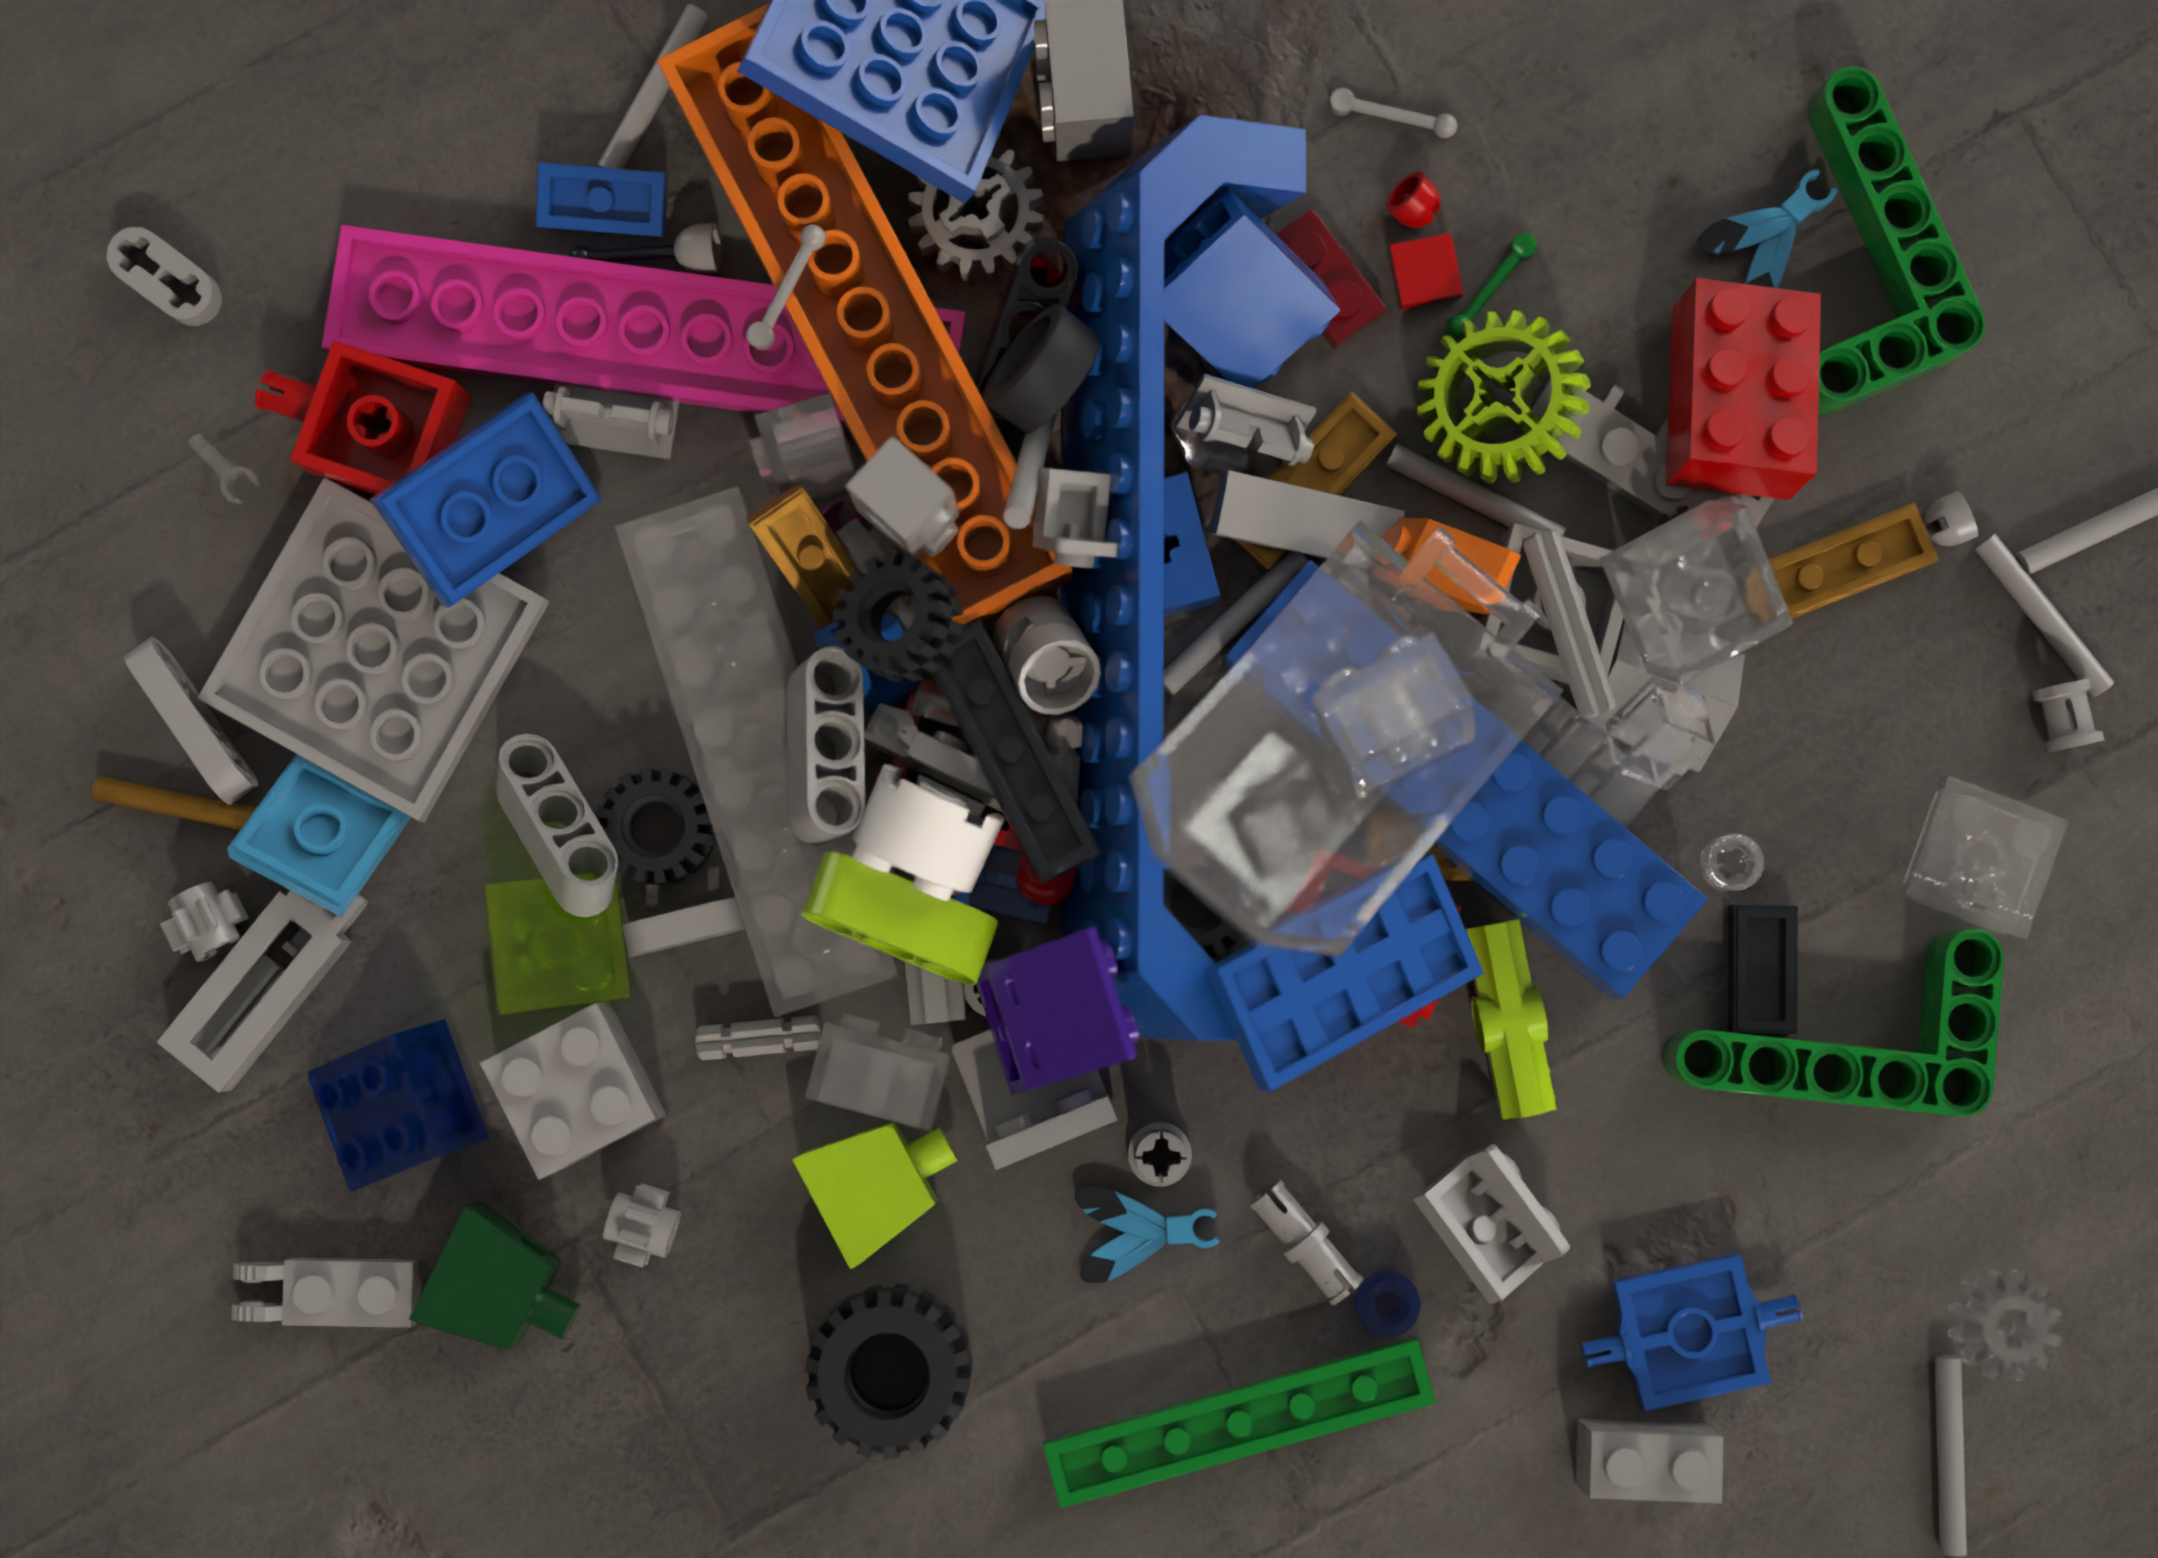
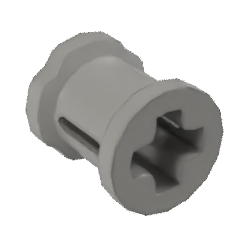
[2031,678,2105,753]

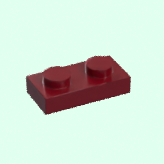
[1276,209,1387,350]

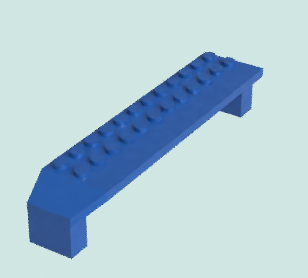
[1061,115,1306,1041]

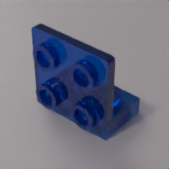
[308,1019,489,1191]

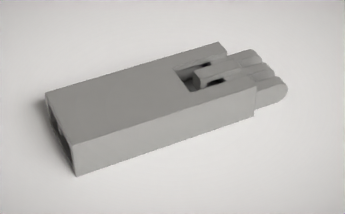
[156,890,368,1093]

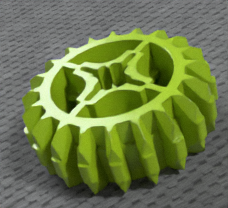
[1417,310,1591,483]

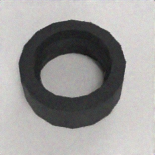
[983,304,1100,434]

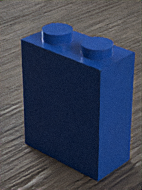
[1164,188,1341,389]

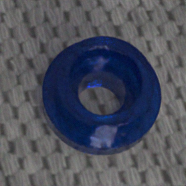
[1355,1271,1421,1337]

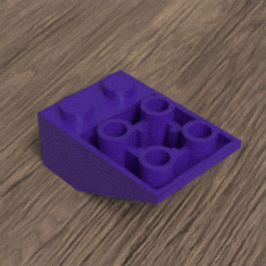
[976,926,1138,1095]

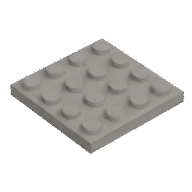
[197,477,550,823]

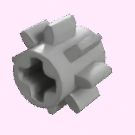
[160,882,249,961]
[603,1183,681,1268]

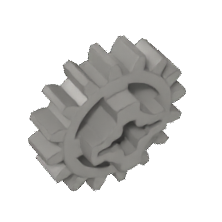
[908,149,1044,282]

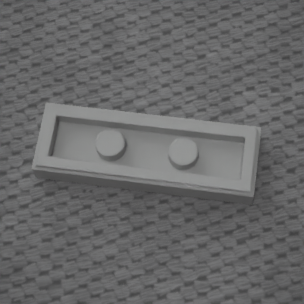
[1209,470,1405,571]

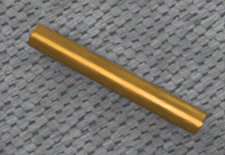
[92,776,257,830]

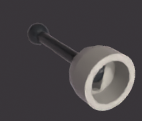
[569,223,723,275]

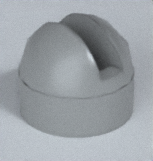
[1923,491,1978,547]

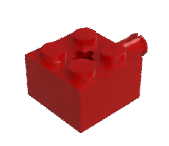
[255,340,472,496]

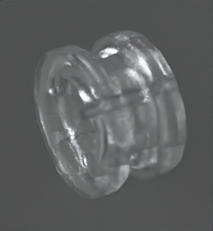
[1700,834,1764,891]

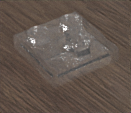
[1899,775,2069,940]

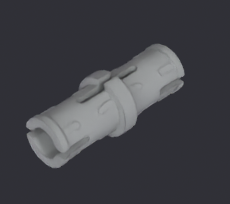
[1249,1179,1364,1306]

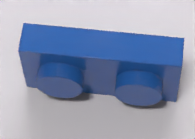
[536,162,668,237]

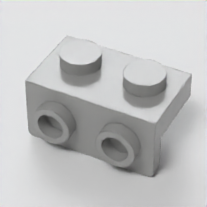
[1413,1144,1570,1304]

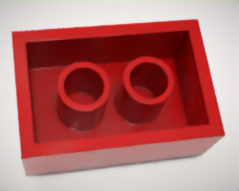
[1666,278,1821,500]

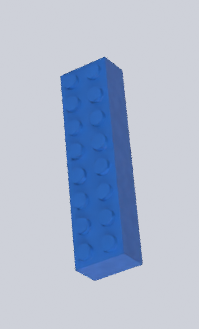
[1224,560,1709,1000]

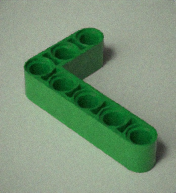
[1808,66,1986,414]
[1662,929,2004,1117]

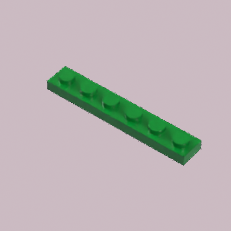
[1043,1337,1436,1509]

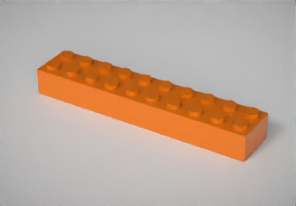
[657,3,1072,628]

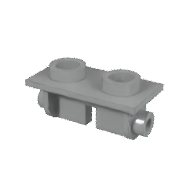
[1176,374,1317,466]
[543,384,680,460]

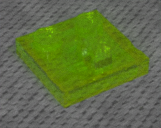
[483,873,630,1016]

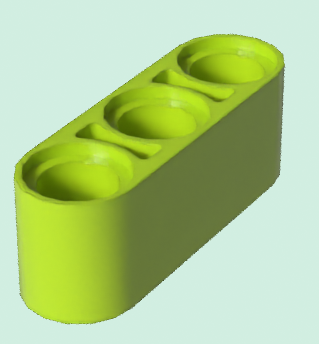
[801,851,999,985]

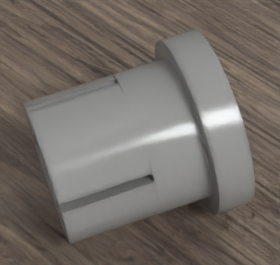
[1128,1122,1192,1187]

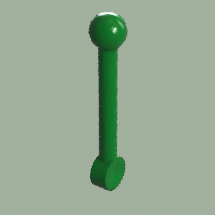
[1446,233,1537,340]

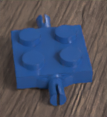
[1580,1252,1803,1411]

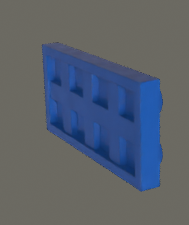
[1206,854,1484,1092]

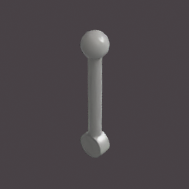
[1329,88,1457,138]
[747,225,826,350]

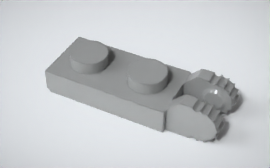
[231,1258,419,1328]

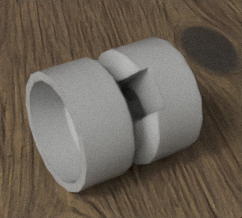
[992,596,1101,715]

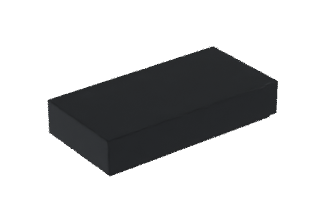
[1728,905,1798,1034]

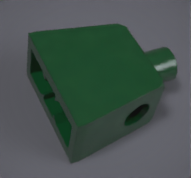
[409,1201,581,1350]

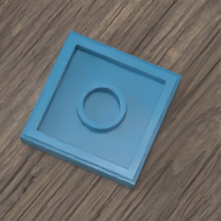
[227,754,412,917]

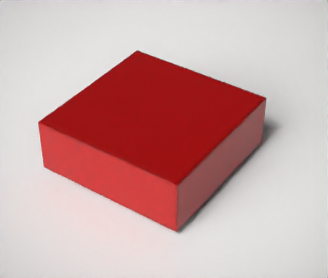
[1387,233,1464,311]

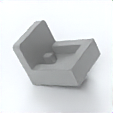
[1032,467,1118,568]

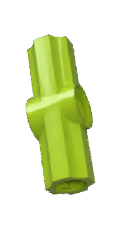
[1465,919,1557,1120]

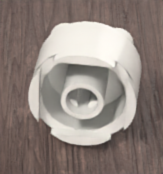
[851,764,1004,901]

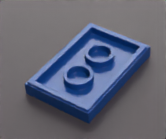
[370,392,603,608]

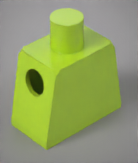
[792,1121,958,1270]

